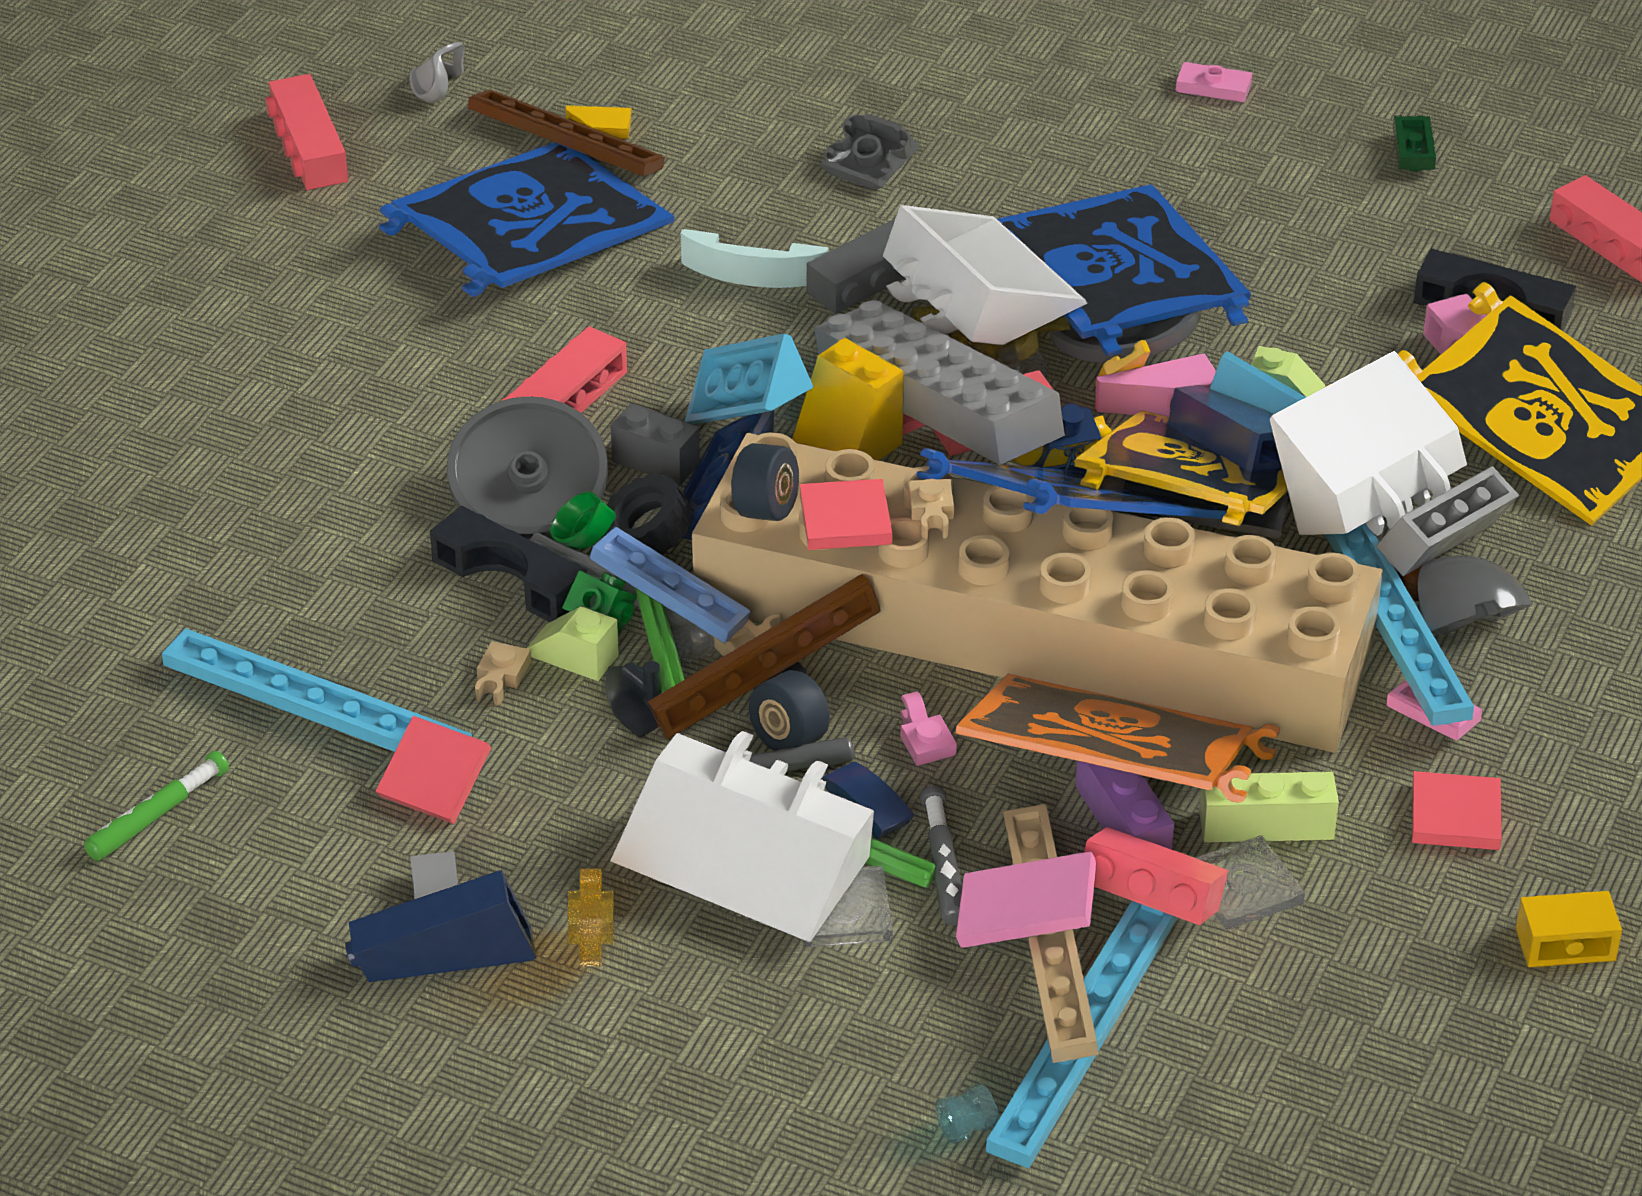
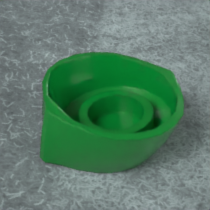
[549,491,616,550]

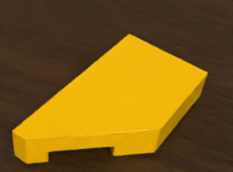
[565,106,632,139]
[1095,340,1150,385]

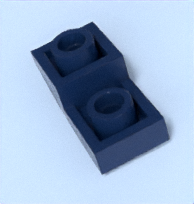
[821,761,914,840]

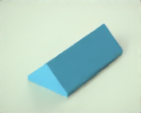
[685,333,813,425]
[1210,351,1306,414]

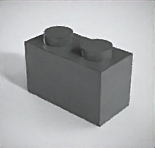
[610,403,700,486]

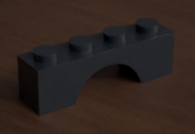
[1413,248,1576,332]
[430,505,587,622]

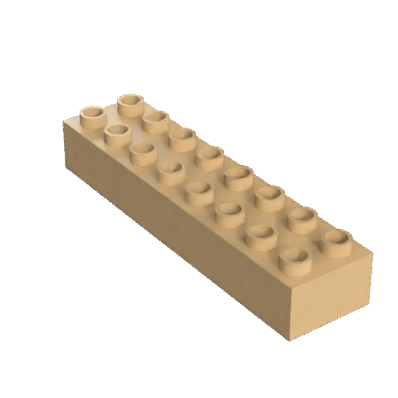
[692,433,1383,753]

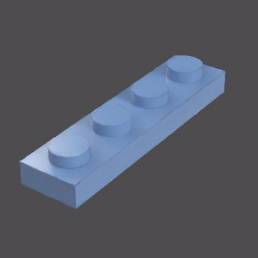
[590,527,751,643]

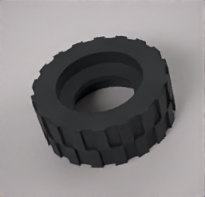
[604,474,693,555]

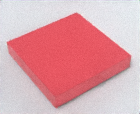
[800,479,892,550]
[376,716,491,824]
[1412,771,1502,850]

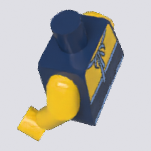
[1009,404,1112,472]

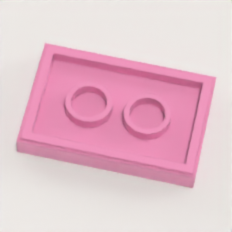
[956,851,1096,948]

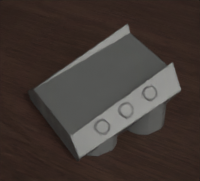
[819,113,920,190]

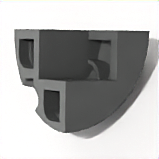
[1418,555,1533,635]

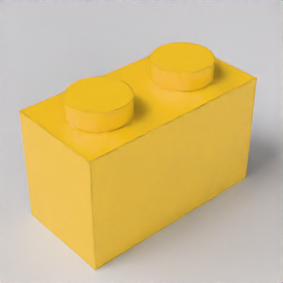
[1516,891,1622,967]

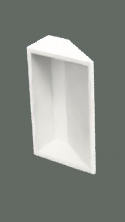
[883,205,1087,345]
[1270,351,1467,536]
[610,731,874,942]

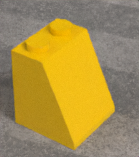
[792,337,904,461]

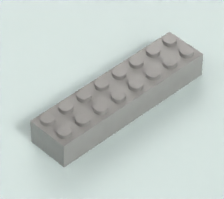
[814,300,1065,465]

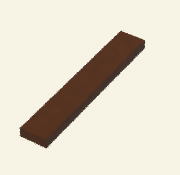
[468,89,665,176]
[648,574,881,740]

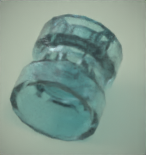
[936,1083,999,1143]

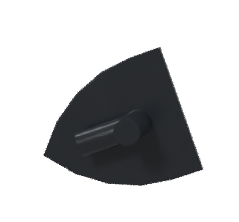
[605,661,662,738]

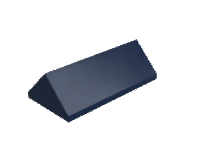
[682,410,774,540]

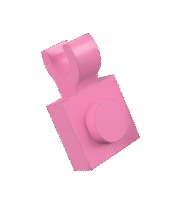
[900,691,957,766]

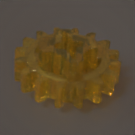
[568,869,614,967]

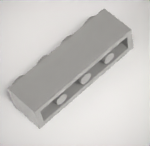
[1376,466,1519,576]

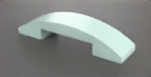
[681,229,828,288]

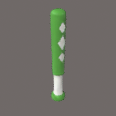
[84,750,229,860]

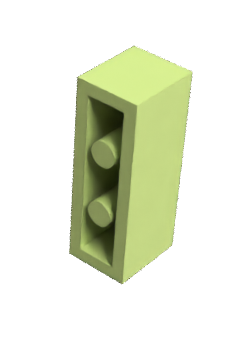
[1199,772,1339,842]

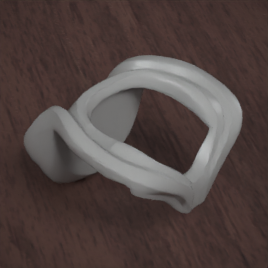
[409,42,465,103]

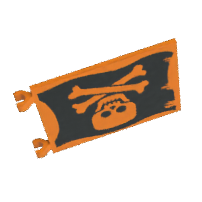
[955,673,1280,803]

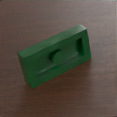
[1393,116,1436,171]

